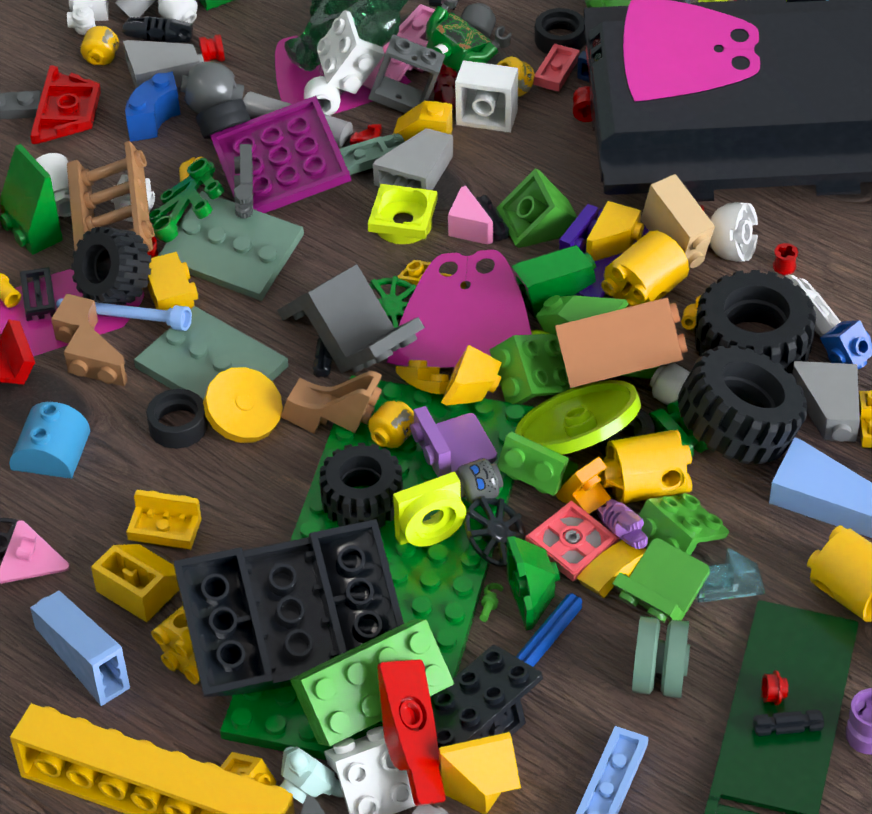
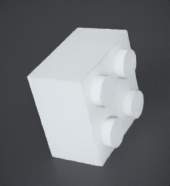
[455,60,518,133]

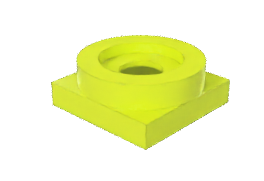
[368,184,438,244]
[393,471,466,547]

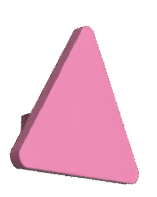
[0,520,69,584]

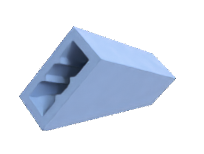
[769,437,872,538]
[30,590,130,706]

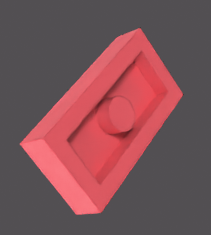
[533,44,580,92]

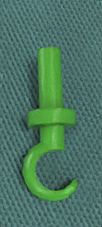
[479,583,503,622]

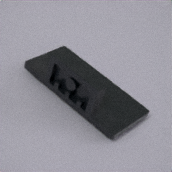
[431,645,543,750]

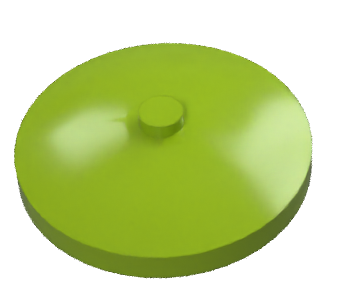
[515,380,641,455]

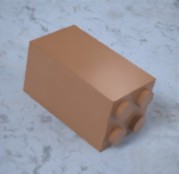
[555,297,688,388]

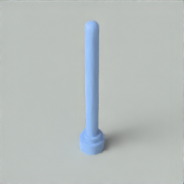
[56,298,192,331]

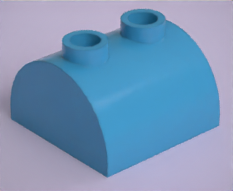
[9,402,90,479]

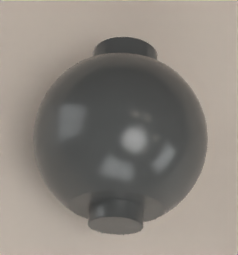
[180,61,244,114]

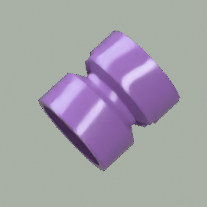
[846,688,872,755]

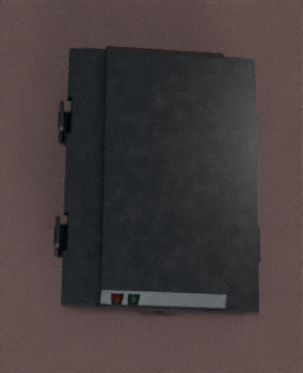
[584,0,872,202]

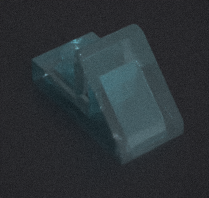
[697,548,765,603]

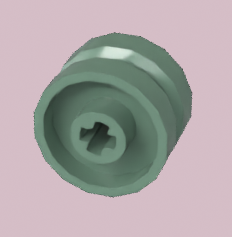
[632,616,690,698]

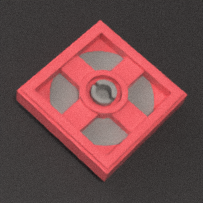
[525,501,619,582]

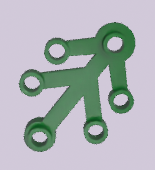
[149,158,224,243]

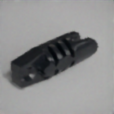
[121,16,193,43]

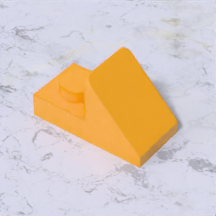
[555,457,611,514]

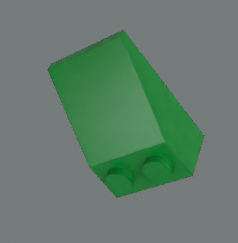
[0,144,63,255]

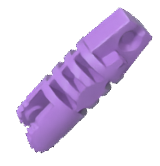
[596,499,648,549]

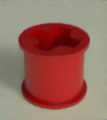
[773,243,798,275]

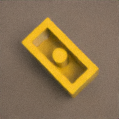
[147,252,198,310]

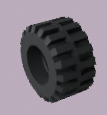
[71,226,152,305]
[319,443,403,528]

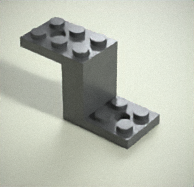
[277,264,425,373]

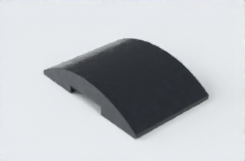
[173,519,404,697]

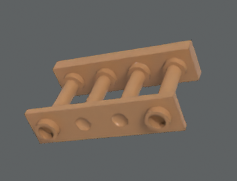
[67,141,155,252]

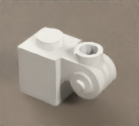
[67,0,109,35]

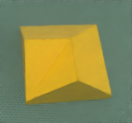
[439,732,521,814]

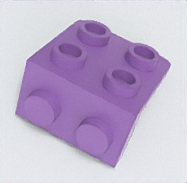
[410,406,497,477]

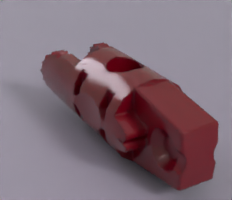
[434,63,457,115]

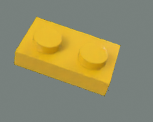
[126,490,202,550]

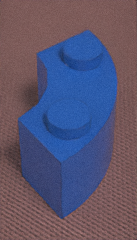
[125,71,181,142]

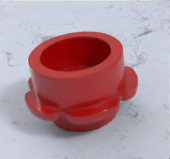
[761,670,788,705]

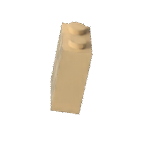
[641,174,715,268]

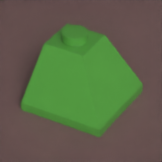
[496,168,577,248]
[536,295,628,337]

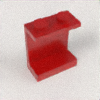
[0,319,35,385]

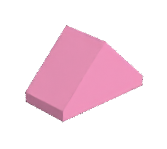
[448,186,493,245]

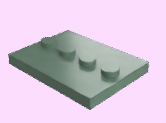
[158,191,304,301]
[134,306,288,400]

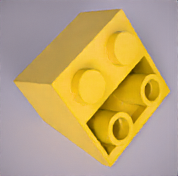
[91,544,179,622]

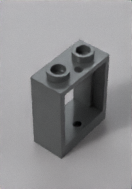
[368,34,445,113]

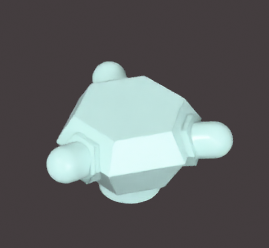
[280,746,344,804]

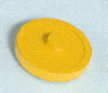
[203,367,283,443]

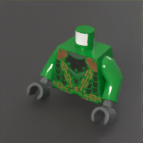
[426,0,512,71]

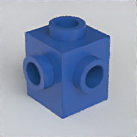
[820,320,872,370]

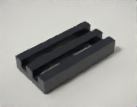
[20,267,56,321]

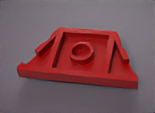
[30,65,101,144]

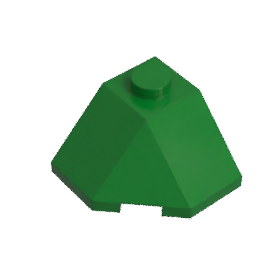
[507,536,560,631]

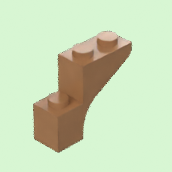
[51,294,128,387]
[281,371,382,434]

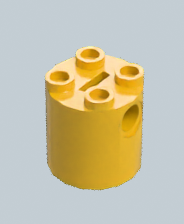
[601,231,689,308]
[600,430,692,504]
[807,525,872,622]
[151,605,200,684]

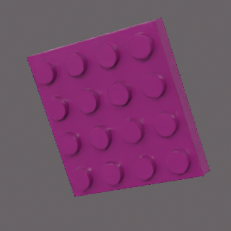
[210,96,352,213]

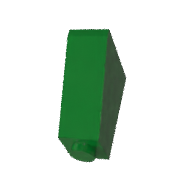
[511,245,597,319]

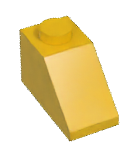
[392,100,453,141]
[586,201,644,261]
[441,345,502,406]

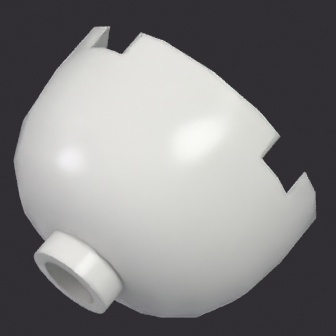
[710,202,758,262]

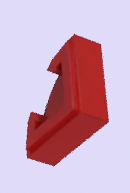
[350,124,382,145]

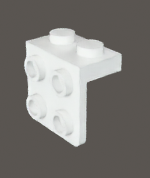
[317,10,385,94]
[324,726,416,814]

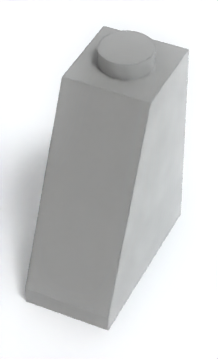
[123,40,204,89]
[373,128,453,190]
[792,361,860,442]

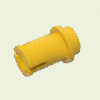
[0,273,21,308]

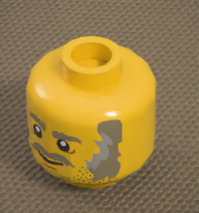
[80,26,119,65]
[497,56,535,97]
[368,401,414,448]

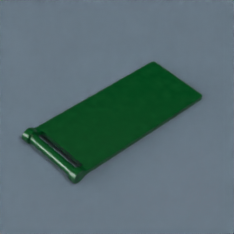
[704,600,859,814]

